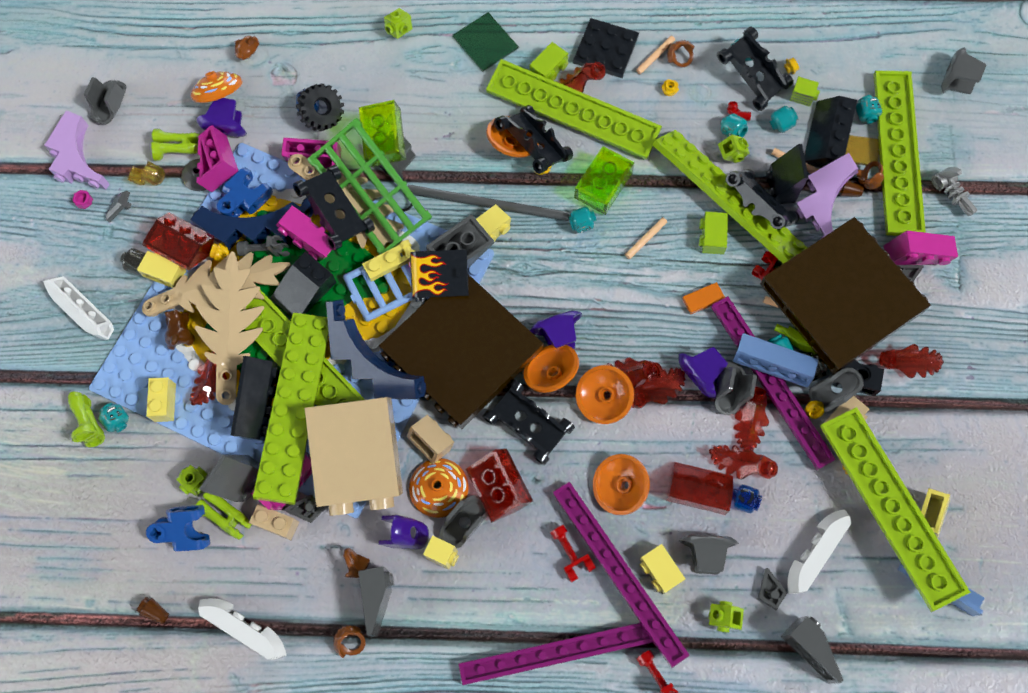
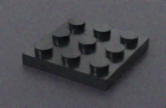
[573,18,639,79]

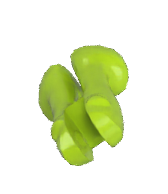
[151,128,200,161]
[68,391,105,448]
[196,492,252,540]

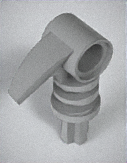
[931,167,977,216]

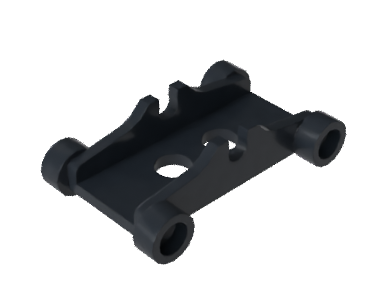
[717,26,794,111]
[494,105,573,174]
[293,165,375,250]
[726,169,799,229]
[482,379,575,466]

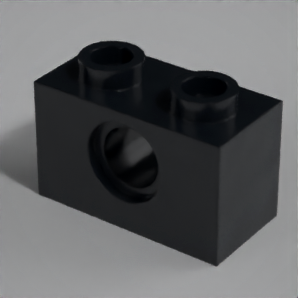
[836,360,884,396]

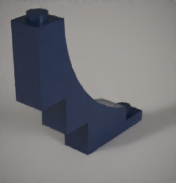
[190,197,314,250]
[326,300,426,399]

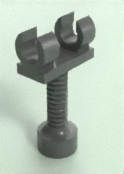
[237,235,290,257]

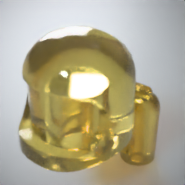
[127,161,165,186]

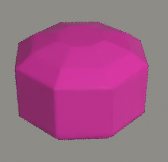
[72,190,93,209]

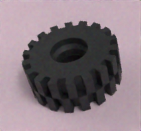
[296,83,344,131]

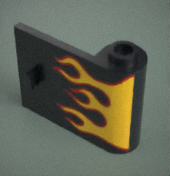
[410,249,469,302]

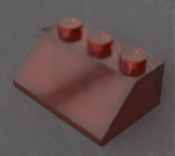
[143,212,214,271]
[466,449,533,522]
[666,462,733,515]

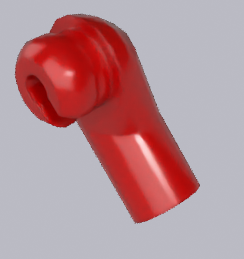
[727,101,751,121]

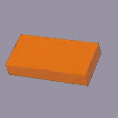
[682,282,725,315]

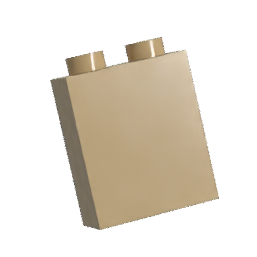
[305,397,403,516]

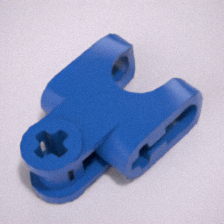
[217,167,273,217]
[146,505,211,551]

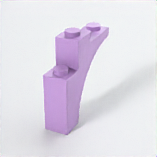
[44,111,110,190]
[796,153,858,239]

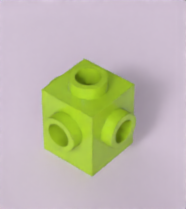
[384,8,413,39]
[718,134,750,163]
[176,465,208,497]
[709,601,744,633]

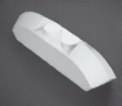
[43,276,114,340]
[788,509,851,594]
[198,598,287,660]

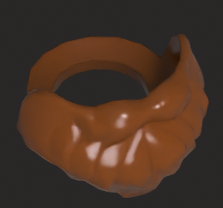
[235,35,259,60]
[667,40,695,67]
[856,161,884,190]
[344,548,370,578]
[333,625,365,658]

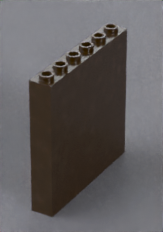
[760,217,931,374]
[379,274,544,429]

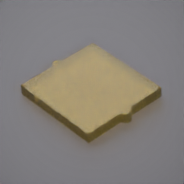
[846,135,879,167]

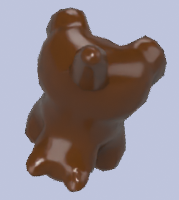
[165,310,195,350]

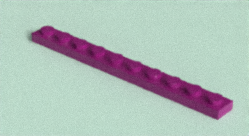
[711,296,836,470]
[553,482,690,668]
[459,623,653,685]

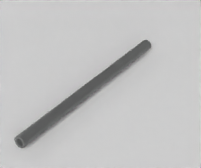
[408,185,569,221]

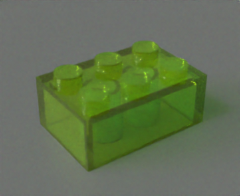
[359,100,406,167]
[574,146,635,215]

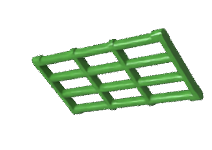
[307,118,432,255]

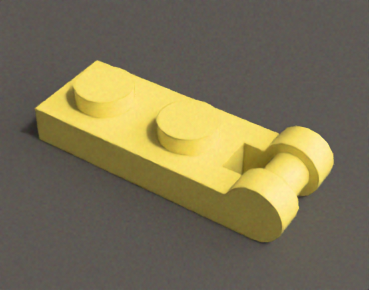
[362,240,415,282]

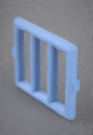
[343,253,415,322]

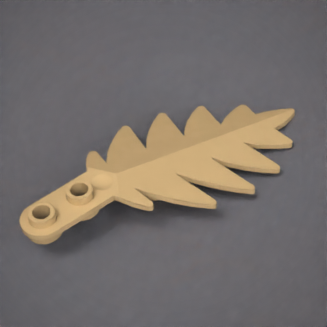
[288,154,404,249]
[195,251,264,405]
[142,252,291,317]

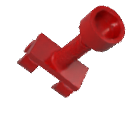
[752,251,778,281]
[550,525,596,583]
[636,650,678,693]

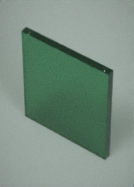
[453,12,519,72]

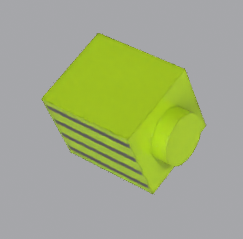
[790,76,820,107]

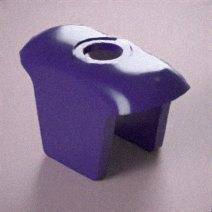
[196,98,247,138]
[530,310,582,349]
[678,347,728,398]
[378,515,429,549]

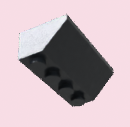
[804,96,857,168]
[231,356,279,441]

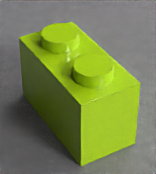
[530,42,569,81]
[699,211,728,255]

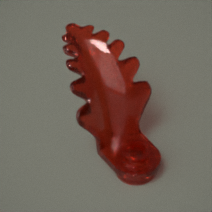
[556,62,605,93]
[879,344,944,378]
[189,351,227,406]
[607,357,663,388]
[632,367,686,409]
[733,387,769,452]
[709,445,778,480]

